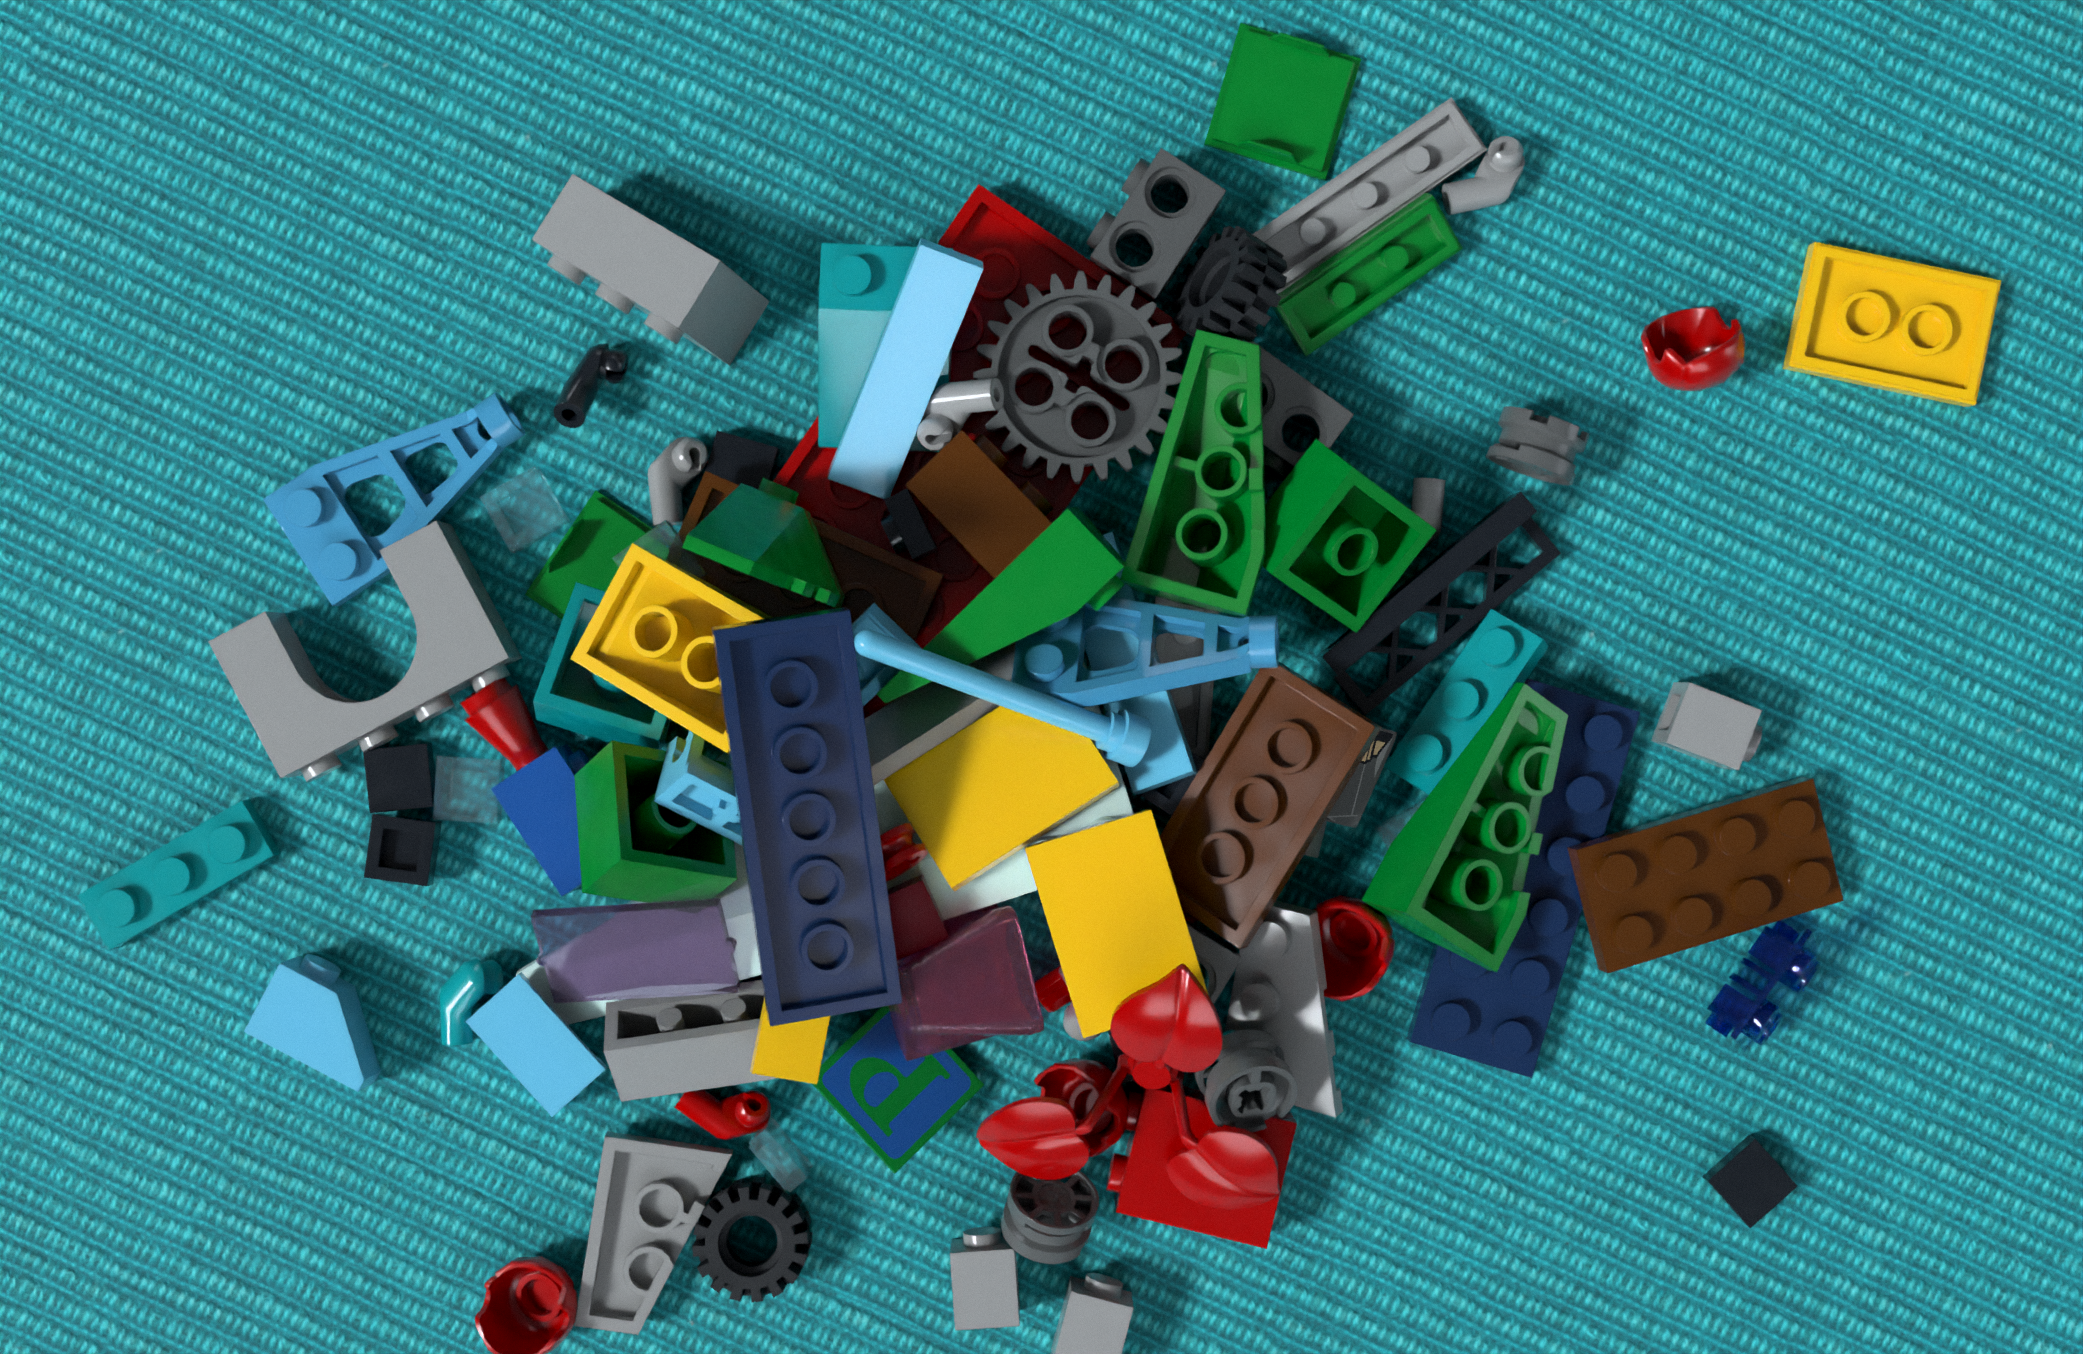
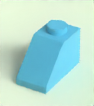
[244,954,381,1092]

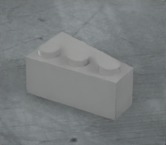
[532,174,770,366]

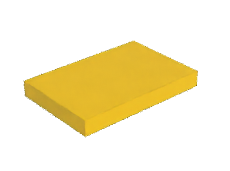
[1782,242,2002,407]
[884,706,1120,892]
[1025,809,1208,1038]

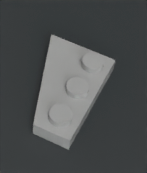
[1225,900,1343,1118]
[574,1131,733,1335]

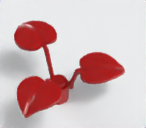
[976,964,1280,1209]

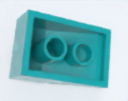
[818,243,953,453]

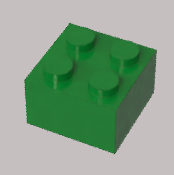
[1263,439,1437,633]
[574,740,738,911]

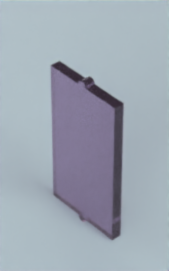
[530,898,740,1003]

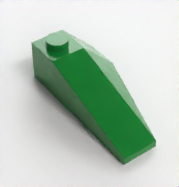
[1120,329,1266,617]
[682,478,845,608]
[877,507,1127,704]
[1362,682,1568,972]

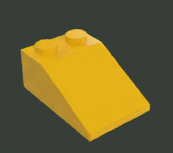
[570,543,773,753]

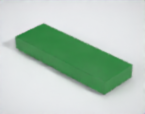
[1271,193,1463,356]

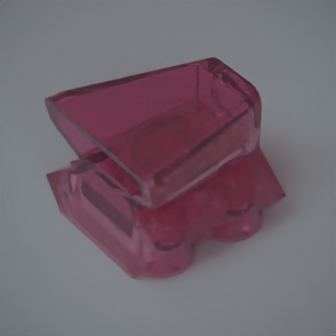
[889,903,1044,1061]

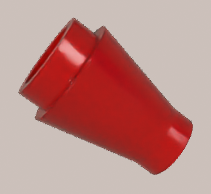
[460,678,549,771]

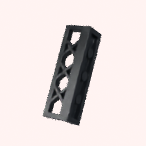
[1315,492,1561,715]

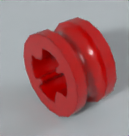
[880,823,928,882]

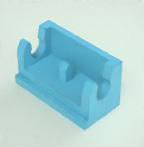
[654,730,743,846]
[465,972,607,1117]

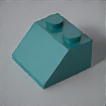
[533,582,672,750]

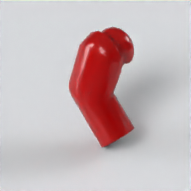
[674,1089,771,1140]

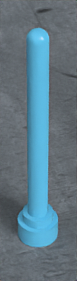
[854,630,1152,767]

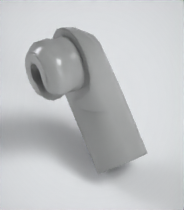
[647,437,709,527]

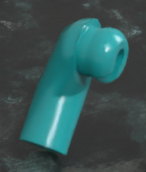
[439,958,503,1046]

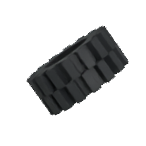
[1172,226,1287,343]
[692,1177,813,1302]

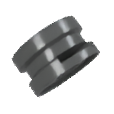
[1486,406,1590,486]
[1195,1030,1298,1132]
[1001,1171,1099,1264]

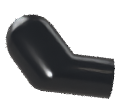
[554,343,629,428]

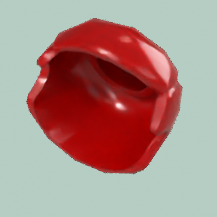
[1641,306,1745,391]
[1313,895,1395,1001]
[1034,1058,1129,1157]
[475,1256,578,1354]

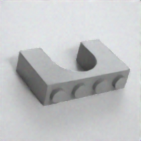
[208,521,522,783]

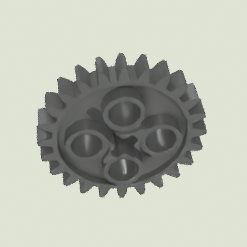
[973,271,1183,484]

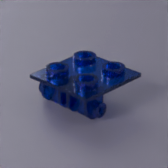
[1705,920,1820,1052]

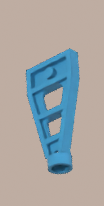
[263,392,525,606]
[1011,597,1279,708]

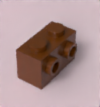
[905,430,1054,579]

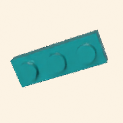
[1384,609,1549,796]
[77,799,281,951]

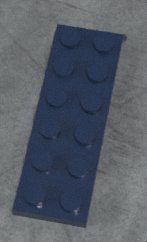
[711,607,902,1027]
[1406,679,1640,1078]

